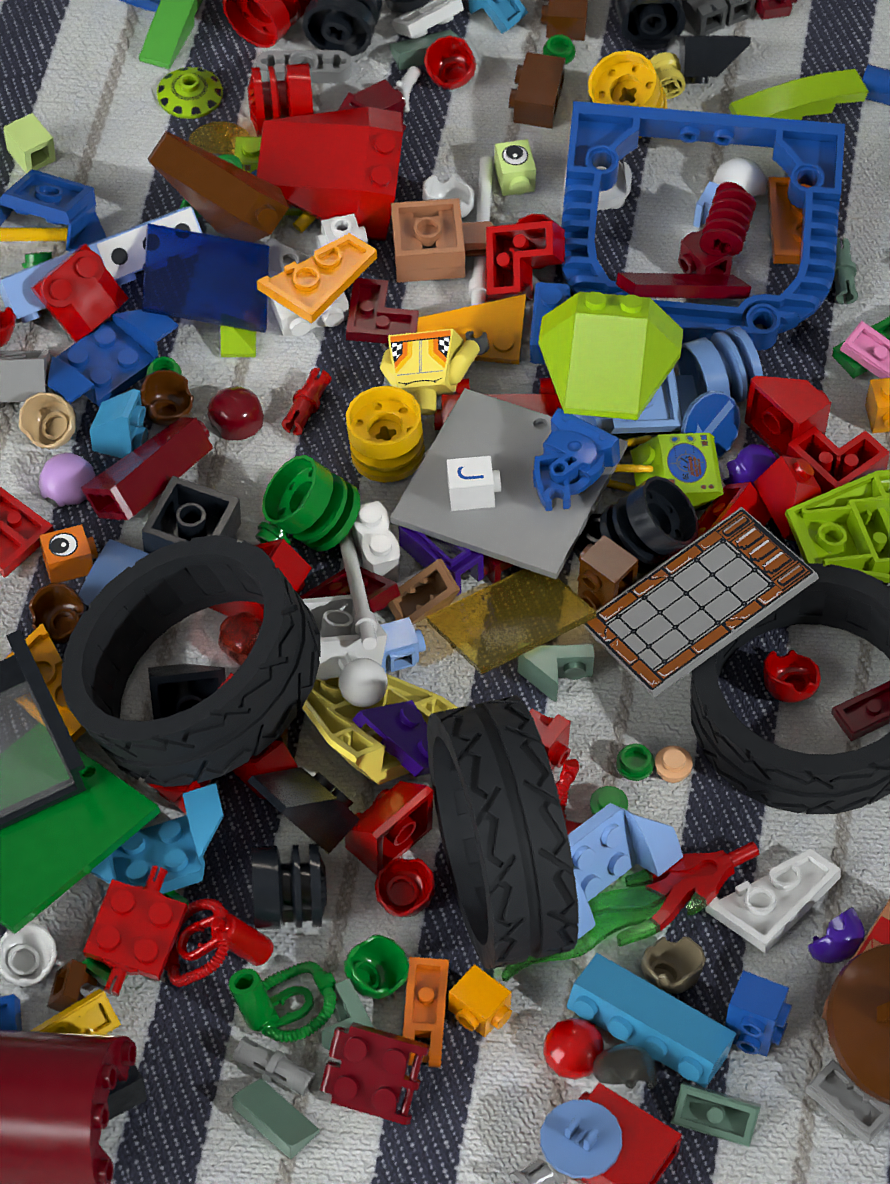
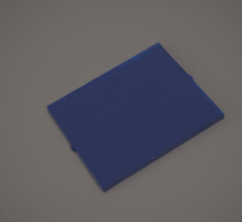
[142,223,269,333]

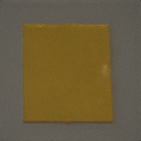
[426,569,597,675]

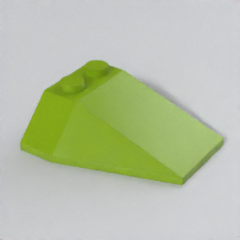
[538,291,683,420]
[785,469,890,583]

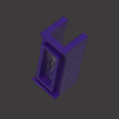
[398,525,484,596]

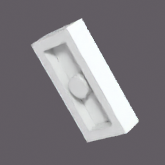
[392,0,464,38]

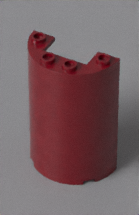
[0,1030,137,1184]

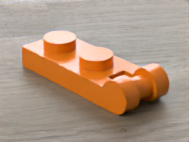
[402,957,449,1068]

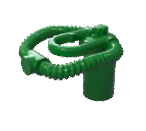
[228,961,336,1043]

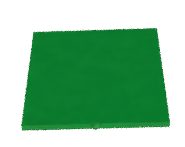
[0,723,161,934]

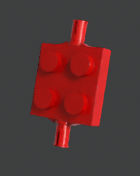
[83,866,188,996]

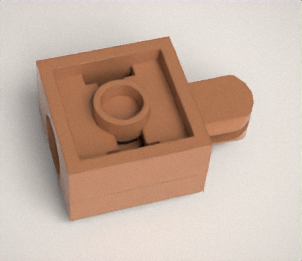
[391,198,494,283]

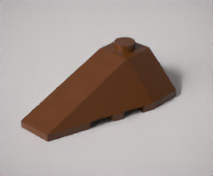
[148,131,289,246]

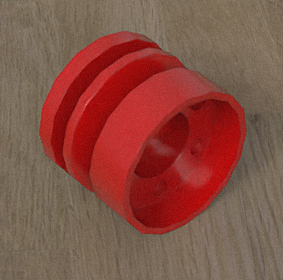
[223,0,310,48]
[248,63,314,137]

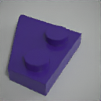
[353,700,430,777]

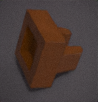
[47,959,98,1012]

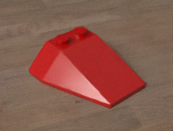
[256,107,403,241]

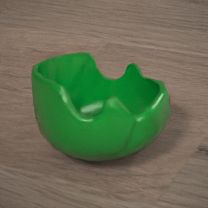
[344,935,409,999]

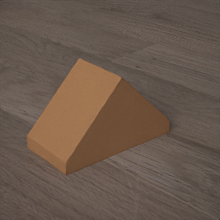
[388,558,460,625]

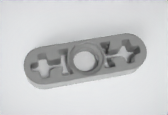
[256,50,351,83]

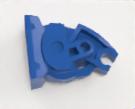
[533,407,620,511]

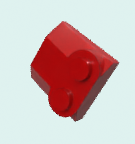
[31,244,128,342]

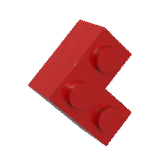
[486,220,565,301]
[786,426,890,494]

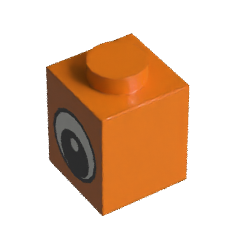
[39,524,98,583]

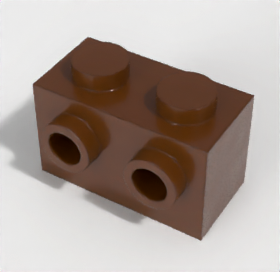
[577,535,639,612]

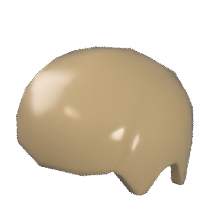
[19,392,77,450]

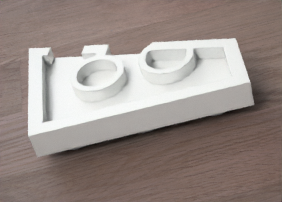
[705,849,841,953]

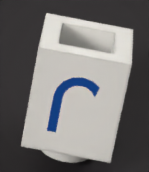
[447,456,501,511]

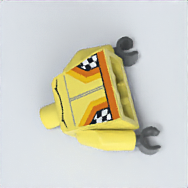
[380,329,489,415]

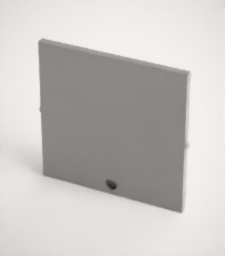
[390,388,627,579]

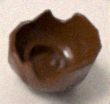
[140,370,194,426]
[28,583,87,644]

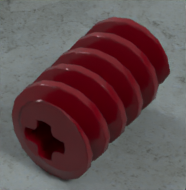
[699,181,756,256]

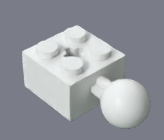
[302,594,388,707]

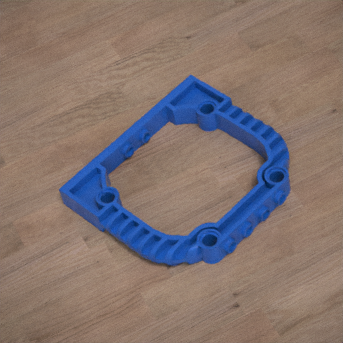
[560,101,845,350]

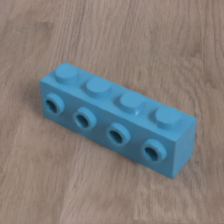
[566,953,736,1088]

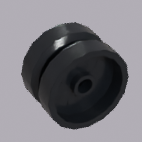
[302,0,383,57]

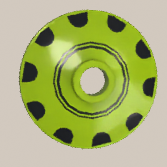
[157,67,223,119]

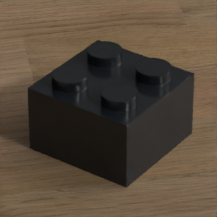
[142,476,241,554]

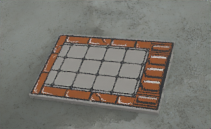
[581,507,819,698]

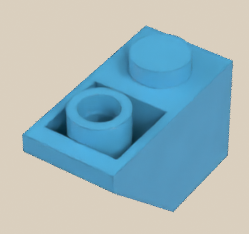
[90,389,148,458]

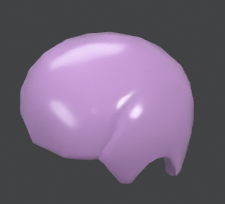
[38,452,95,507]

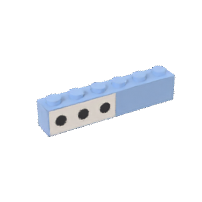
[0,206,207,323]

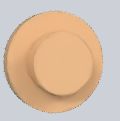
[654,746,693,783]

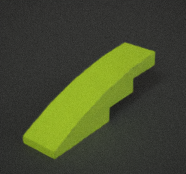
[728,69,869,120]

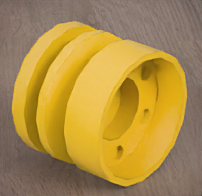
[588,51,667,138]
[346,386,425,483]

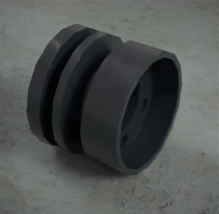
[600,476,699,574]
[251,844,327,930]

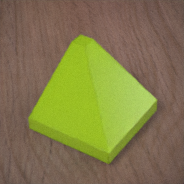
[220,316,256,358]

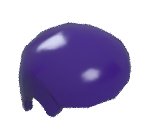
[723,444,777,492]
[808,907,865,964]

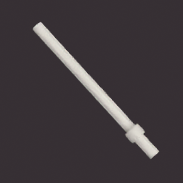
[468,156,493,306]
[339,529,378,650]

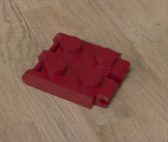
[320,1022,430,1125]

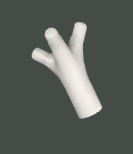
[393,66,421,113]

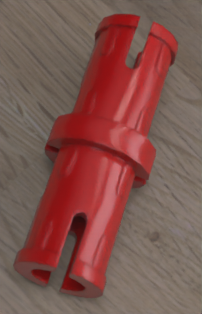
[281,368,331,435]

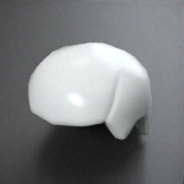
[713,157,768,197]
[422,175,474,218]
[0,923,56,987]

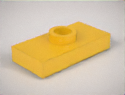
[31,988,121,1035]

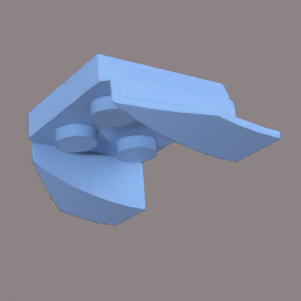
[572,367,698,434]
[568,803,683,940]

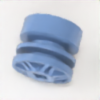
[677,326,763,403]

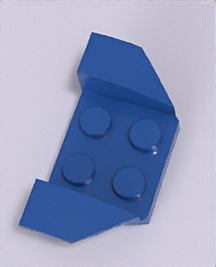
[0,169,106,251]
[47,308,178,407]

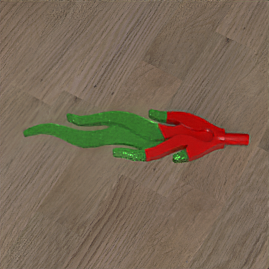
[502,841,759,982]

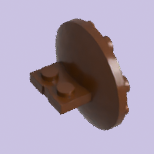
[826,944,890,1104]

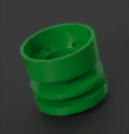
[262,455,360,552]

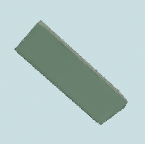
[389,29,460,70]
[232,1078,320,1160]
[671,1082,761,1147]

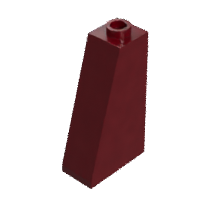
[81,417,214,520]

